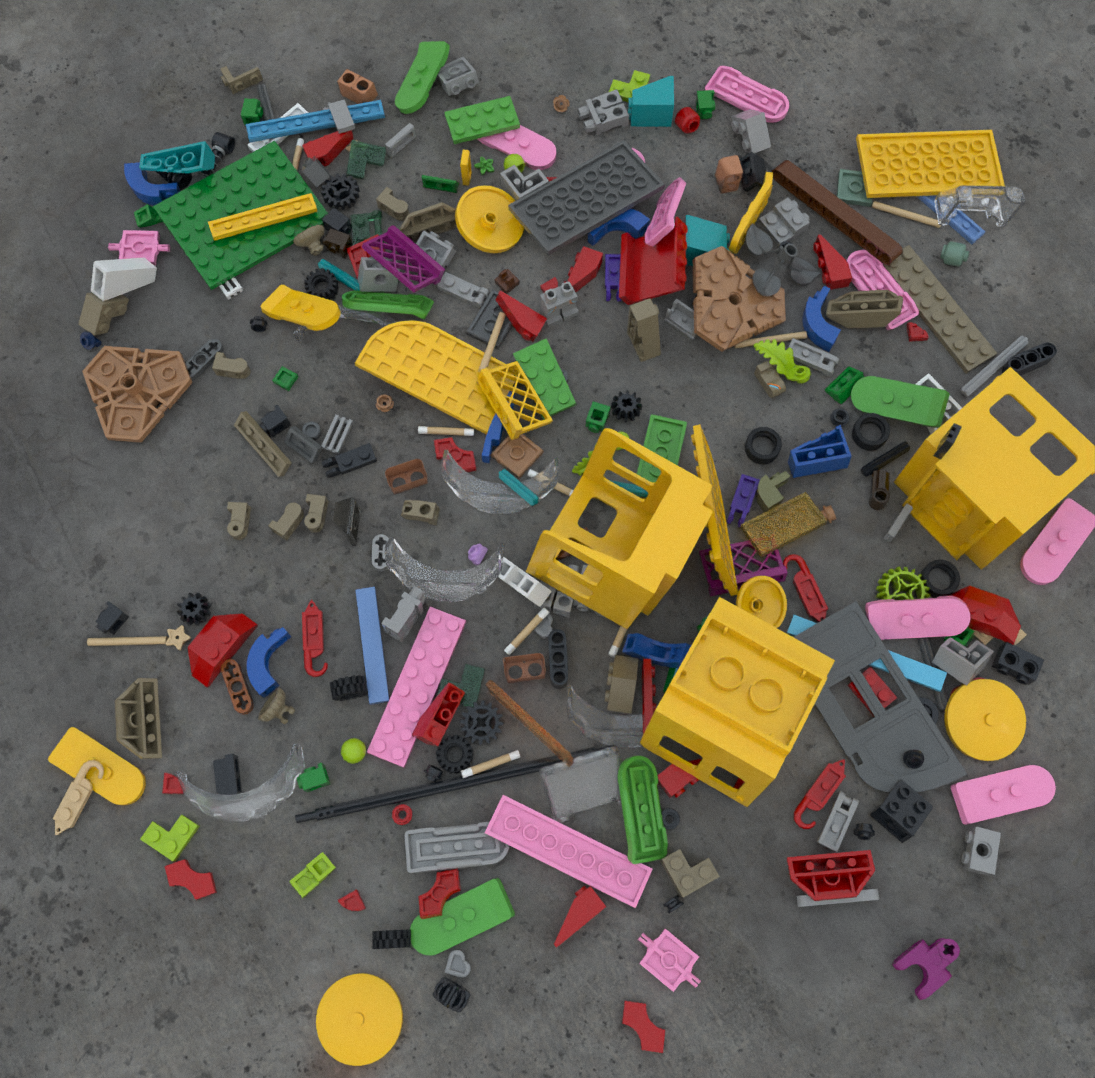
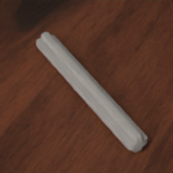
[960,335,1028,397]

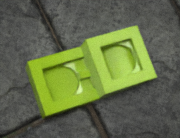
[289,852,336,899]

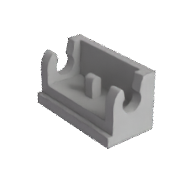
[664,298,697,340]

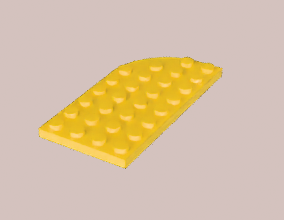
[355,320,518,435]
[691,424,738,596]

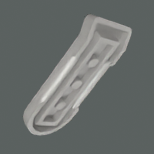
[405,822,509,873]

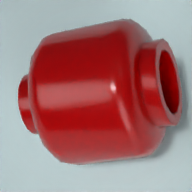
[675,107,700,134]

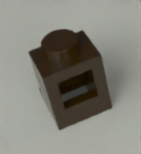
[323,229,353,259]

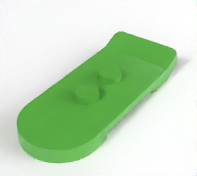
[395,41,450,114]
[342,290,434,319]
[851,376,950,428]
[618,756,668,864]
[410,878,515,956]

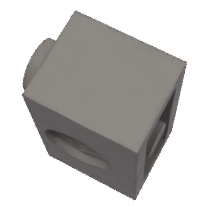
[961,827,1001,876]

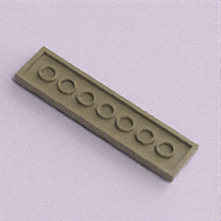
[883,245,997,374]

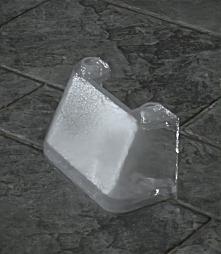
[935,185,1026,226]
[539,746,622,823]

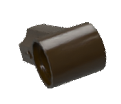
[869,469,890,510]

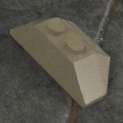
[399,202,457,243]
[826,290,903,328]
[115,678,162,759]

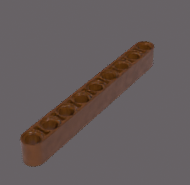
[772,160,903,265]

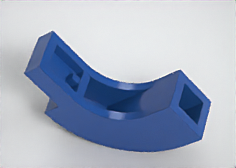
[124,162,181,206]
[588,209,650,246]
[802,286,841,352]
[247,627,291,698]
[622,633,692,668]

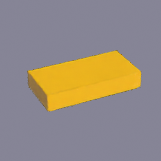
[460,150,472,186]

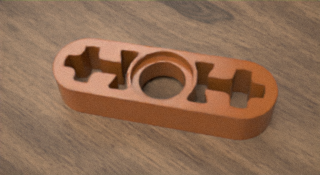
[221,659,254,715]

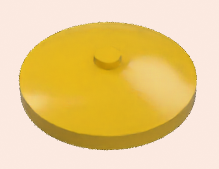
[455,186,524,253]
[944,679,1026,761]
[316,973,403,1066]

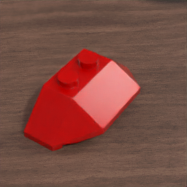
[948,585,1021,645]
[188,613,258,688]
[786,850,875,901]

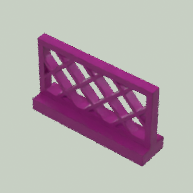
[362,225,445,293]
[699,536,788,597]

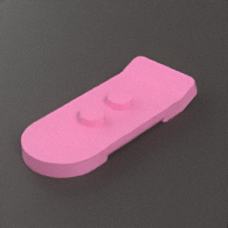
[705,66,789,123]
[477,125,556,170]
[645,177,686,247]
[847,250,919,330]
[1020,498,1095,585]
[865,596,970,640]
[951,765,1056,825]

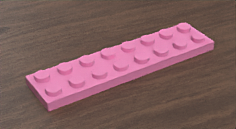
[367,607,466,768]
[485,795,653,908]

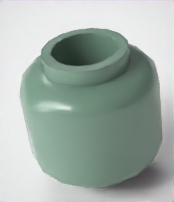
[941,241,969,267]

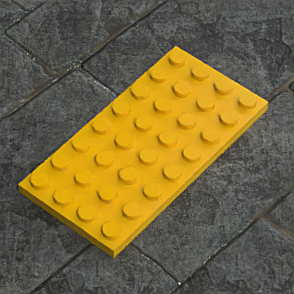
[856,130,1005,198]

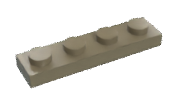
[234,411,292,477]

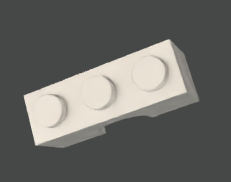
[492,557,552,607]

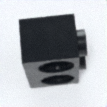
[991,642,1044,685]

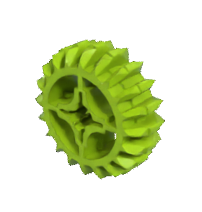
[876,566,930,600]

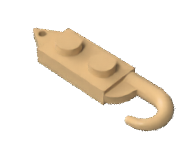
[53,760,104,835]

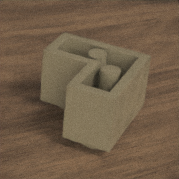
[78,292,129,336]
[604,655,639,714]
[660,849,720,898]

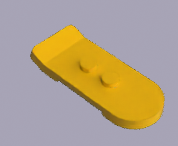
[729,172,773,254]
[260,285,341,331]
[48,727,146,806]

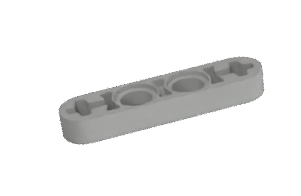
[796,889,879,907]

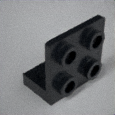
[870,780,933,843]

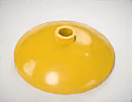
[736,576,787,628]

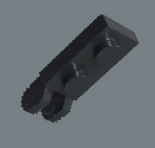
[321,443,377,478]

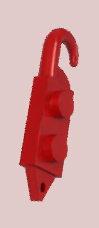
[783,554,828,622]
[302,600,328,677]
[794,759,846,829]

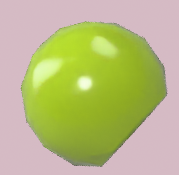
[503,154,525,173]
[341,738,366,764]

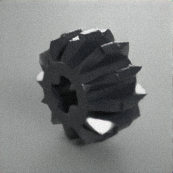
[611,390,643,423]
[177,593,211,626]
[432,977,471,1012]

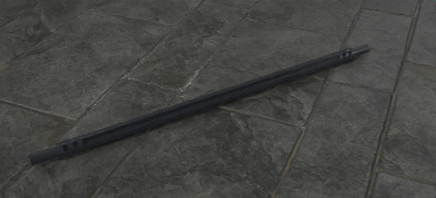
[295,745,616,823]

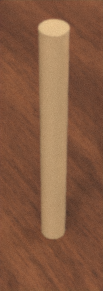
[871,201,942,228]
[478,312,506,372]
[734,331,807,348]
[87,636,168,646]

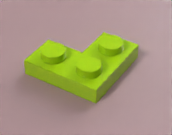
[609,70,650,102]
[140,815,200,862]

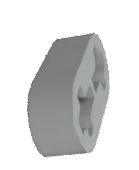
[372,534,391,572]

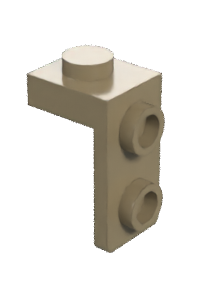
[220,66,263,94]

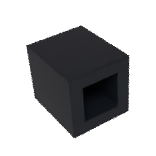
[322,207,352,234]

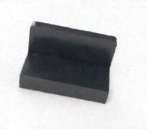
[739,152,766,192]
[213,754,242,801]

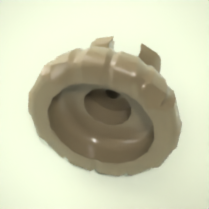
[293,225,325,256]
[258,688,295,724]

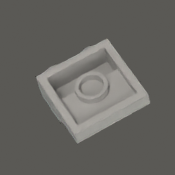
[437,57,479,96]
[758,198,810,247]
[408,230,456,268]

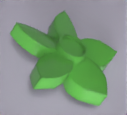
[474,156,494,175]

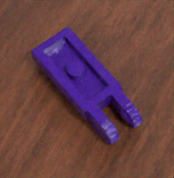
[605,254,621,301]
[727,474,760,528]

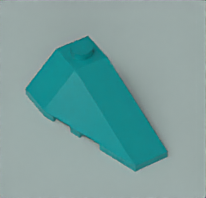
[139,141,215,173]

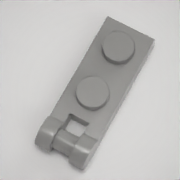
[437,272,490,308]
[788,338,839,377]
[817,791,859,853]

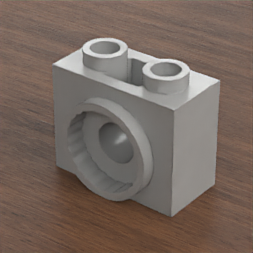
[358,256,400,292]

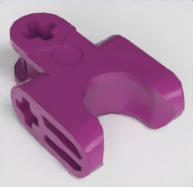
[892,938,960,1000]

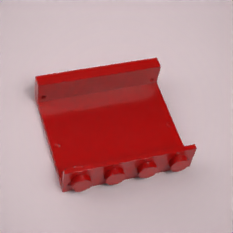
[619,217,688,305]

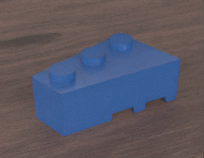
[788,425,852,478]

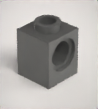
[302,156,330,188]

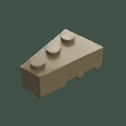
[627,298,661,362]

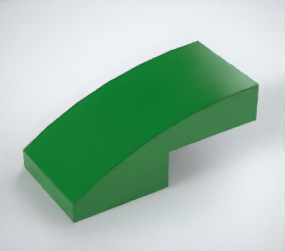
[134,199,166,228]

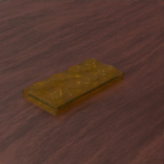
[740,492,827,557]

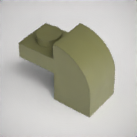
[755,471,790,514]

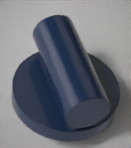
[80,331,102,350]

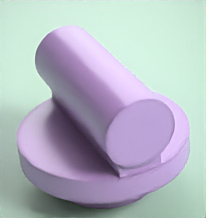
[468,544,488,566]

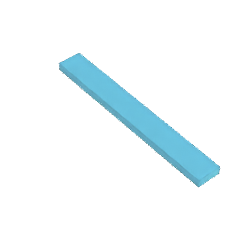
[787,615,947,692]

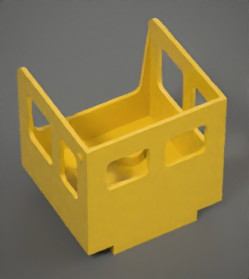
[894,367,1095,570]
[526,428,713,629]
[640,597,835,807]

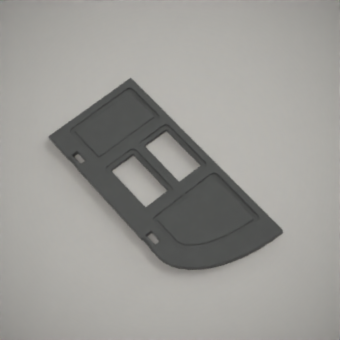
[794,601,967,793]

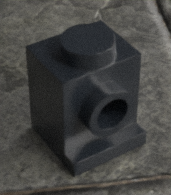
[259,405,291,437]
[95,601,129,635]

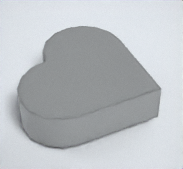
[533,614,553,639]
[444,950,471,977]

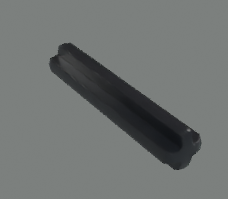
[861,441,910,477]

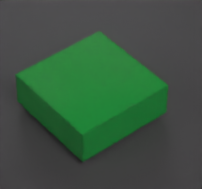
[272,366,298,391]

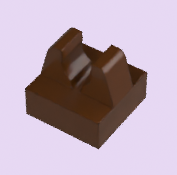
[494,269,520,294]

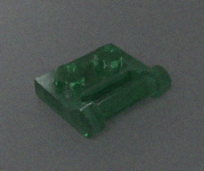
[351,210,385,245]

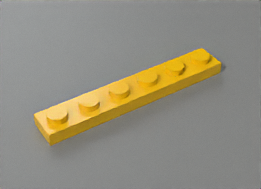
[208,193,317,241]

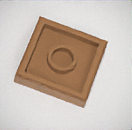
[491,434,543,479]

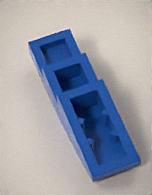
[482,391,515,463]

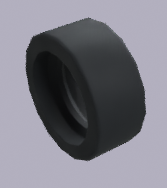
[852,413,890,451]
[745,427,782,464]
[920,559,960,598]

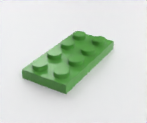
[444,96,520,144]
[513,339,577,420]
[637,414,687,483]

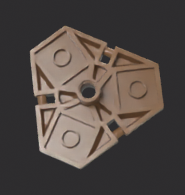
[693,246,786,352]
[82,346,193,443]

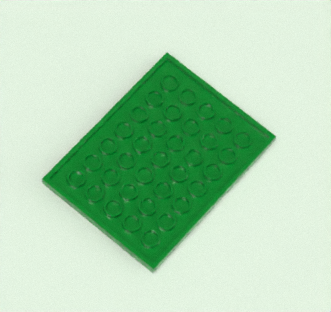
[153,140,328,290]

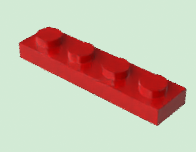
[641,659,656,734]

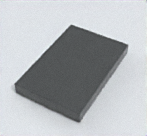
[466,289,523,350]

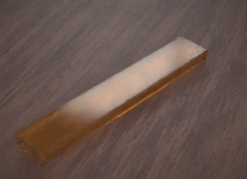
[485,680,574,767]

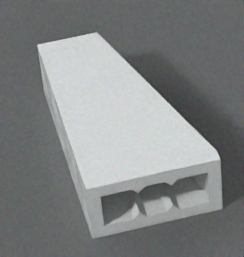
[91,258,157,301]

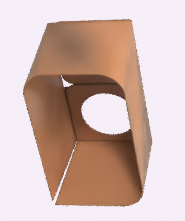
[337,69,378,104]
[715,155,743,194]
[385,459,428,495]
[503,653,546,683]

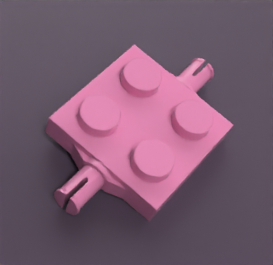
[108,230,170,266]
[638,929,701,992]

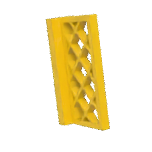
[477,361,553,440]

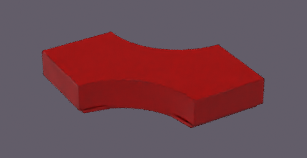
[434,437,477,474]
[164,859,217,900]
[418,869,461,919]
[622,1000,665,1053]

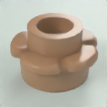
[553,95,570,112]
[376,394,394,412]
[821,505,836,523]

